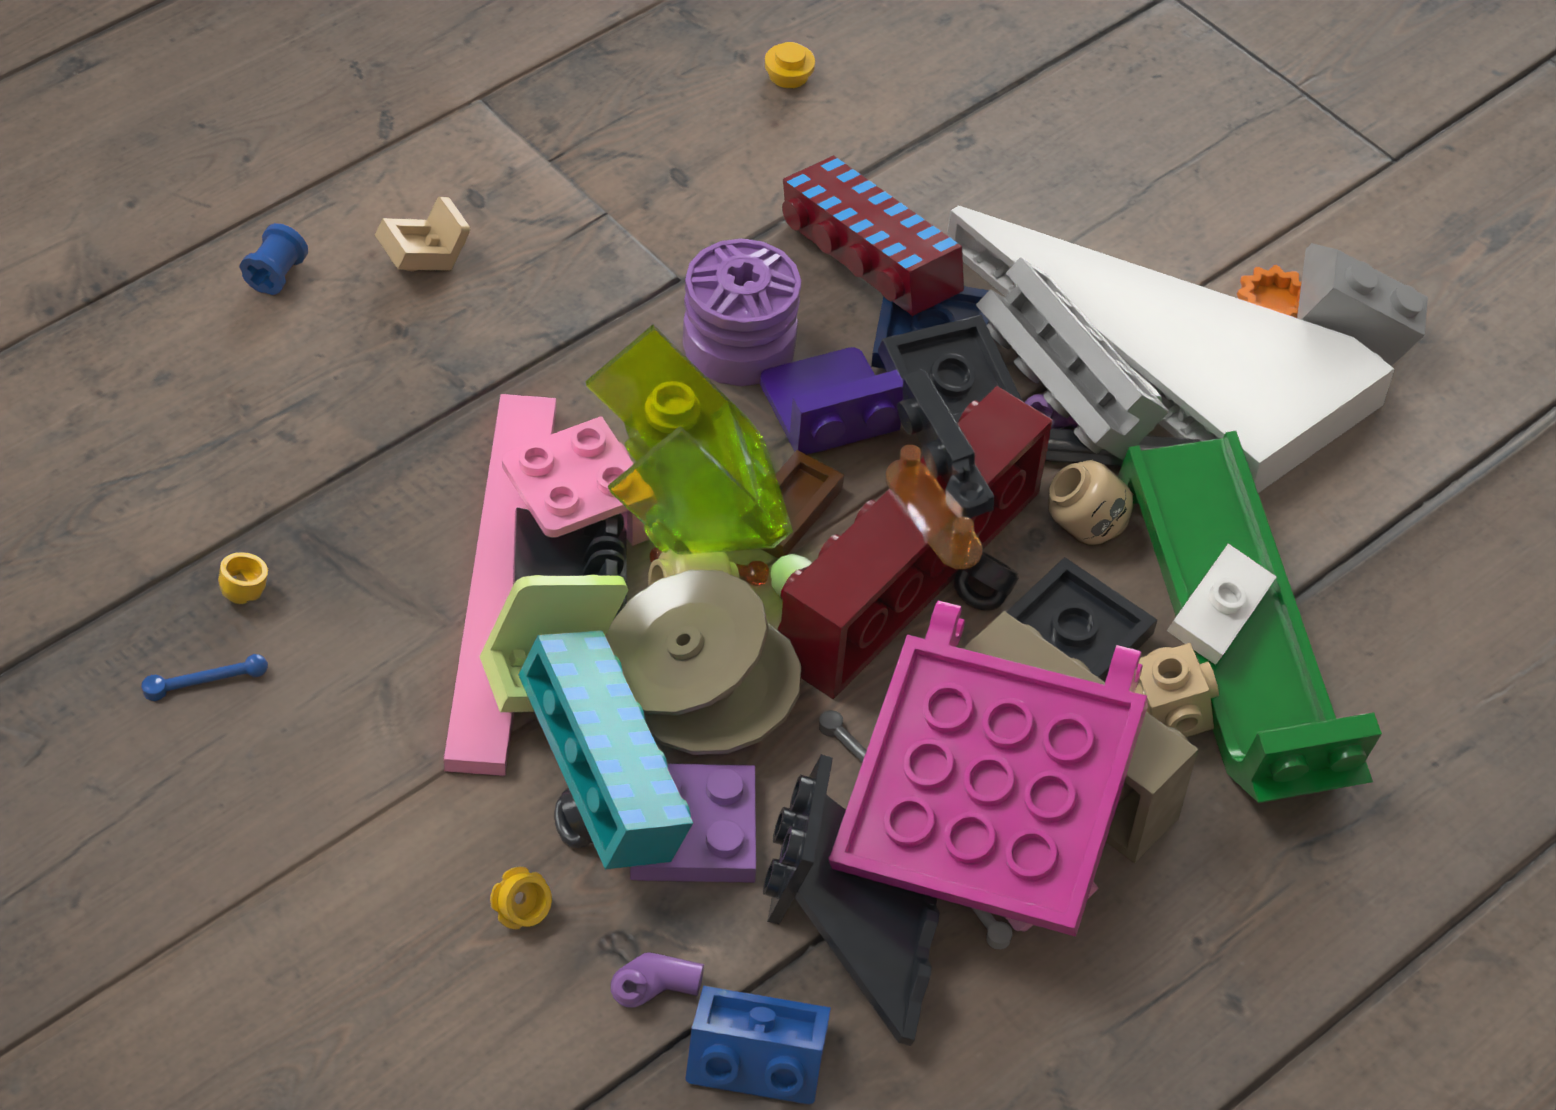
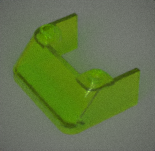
[585,324,793,555]

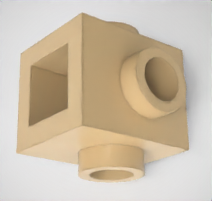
[1135,643,1219,737]

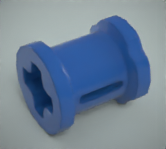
[239,223,308,295]

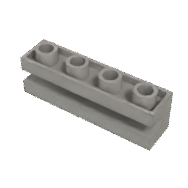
[976,257,1169,460]

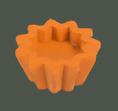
[1237,265,1301,318]

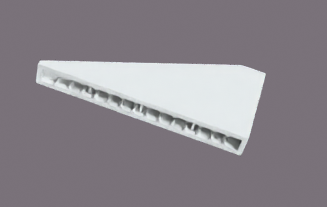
[947,206,1394,493]

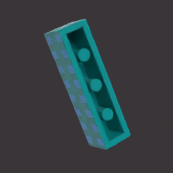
[518,631,693,870]

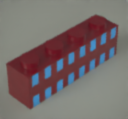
[782,155,964,316]

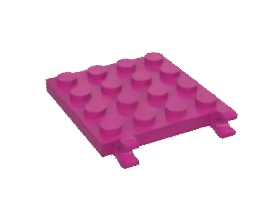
[829,601,1148,937]

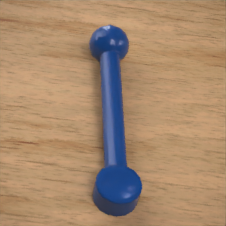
[141,654,268,701]

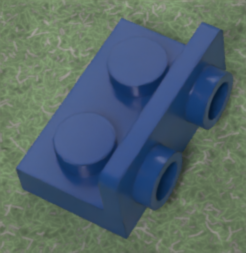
[685,986,831,1104]

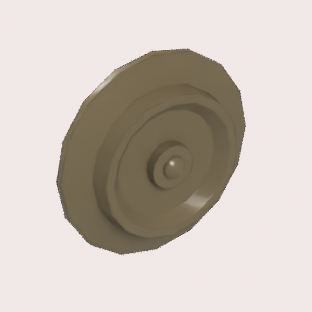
[606,570,768,715]
[644,623,801,755]

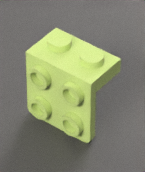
[479,575,628,713]

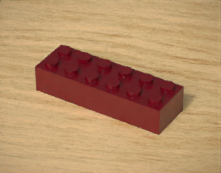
[777,386,1053,699]

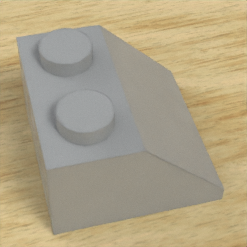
[1297,243,1428,366]

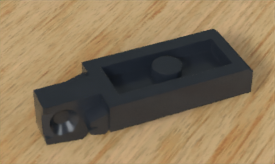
[897,369,994,522]

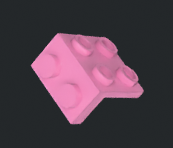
[502,416,658,546]

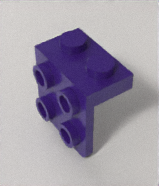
[760,347,903,455]

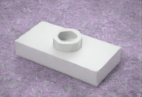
[1167,544,1276,665]

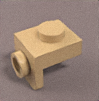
[375,197,470,271]

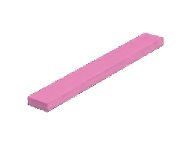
[444,394,556,776]

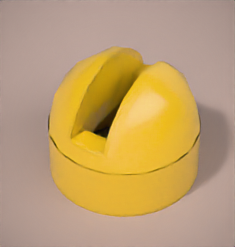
[218,552,268,604]

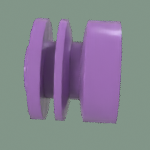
[683,238,801,386]

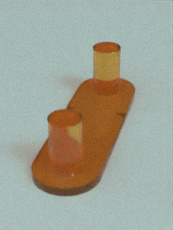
[885,445,982,569]

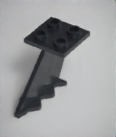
[763,754,940,1046]

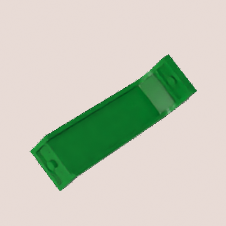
[1118,431,1382,803]

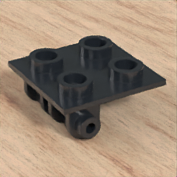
[513,507,627,619]

